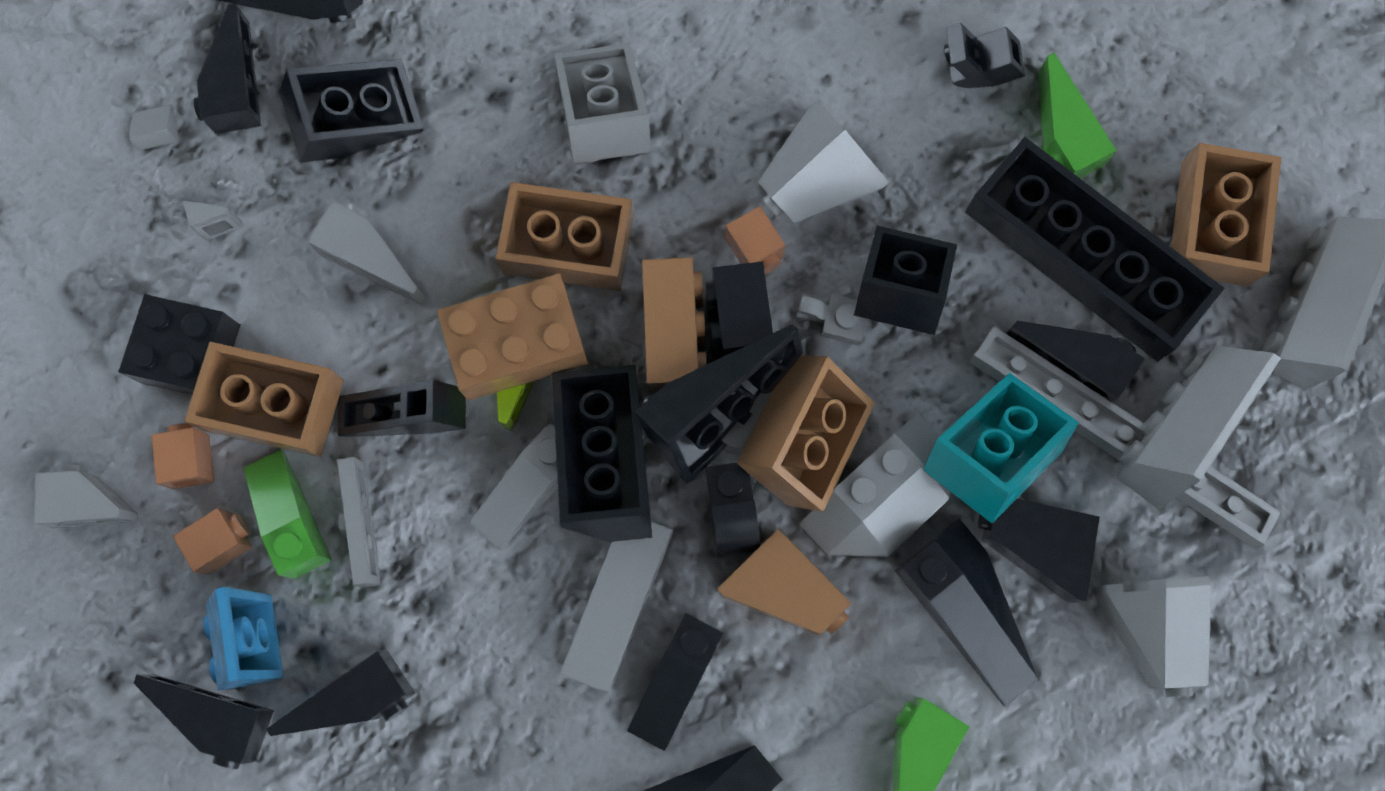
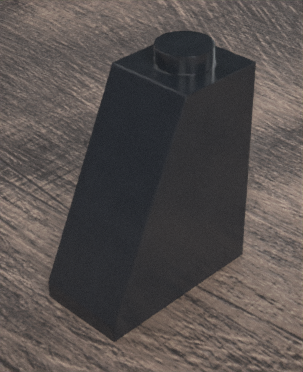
[978,499,1100,603]

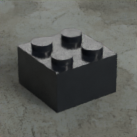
[854,226,957,335]
[705,261,773,358]
[118,294,241,395]

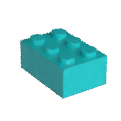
[923,373,1079,523]

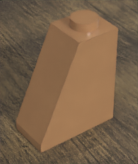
[717,529,852,635]

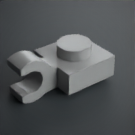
[795,294,867,345]

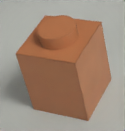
[725,206,786,275]
[151,424,214,490]
[173,508,253,575]

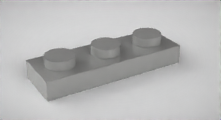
[333,457,381,588]

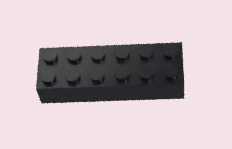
[965,137,1225,362]

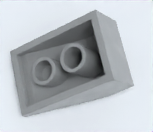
[554,43,652,164]

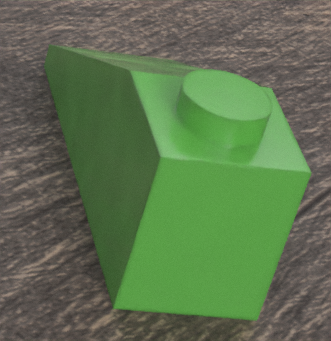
[1037,53,1117,178]
[243,449,332,579]
[892,697,970,791]

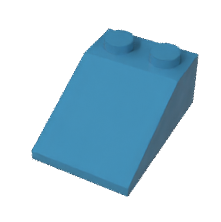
[203,587,284,690]

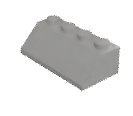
[1263,217,1385,389]
[1116,346,1281,510]

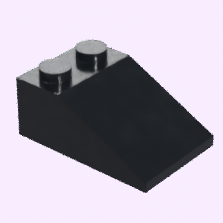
[279,59,424,163]

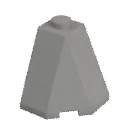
[758,102,889,223]
[1093,576,1211,697]

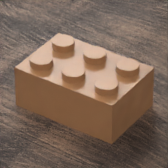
[1171,143,1281,287]
[496,182,634,291]
[642,257,707,395]
[437,273,589,401]
[184,342,344,458]
[736,355,875,512]

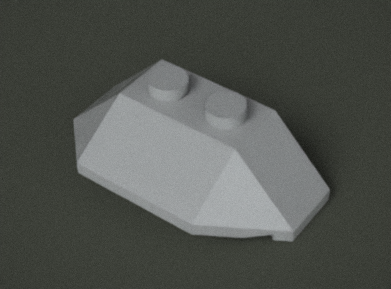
[798,413,950,557]

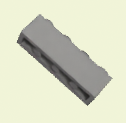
[557,522,673,694]

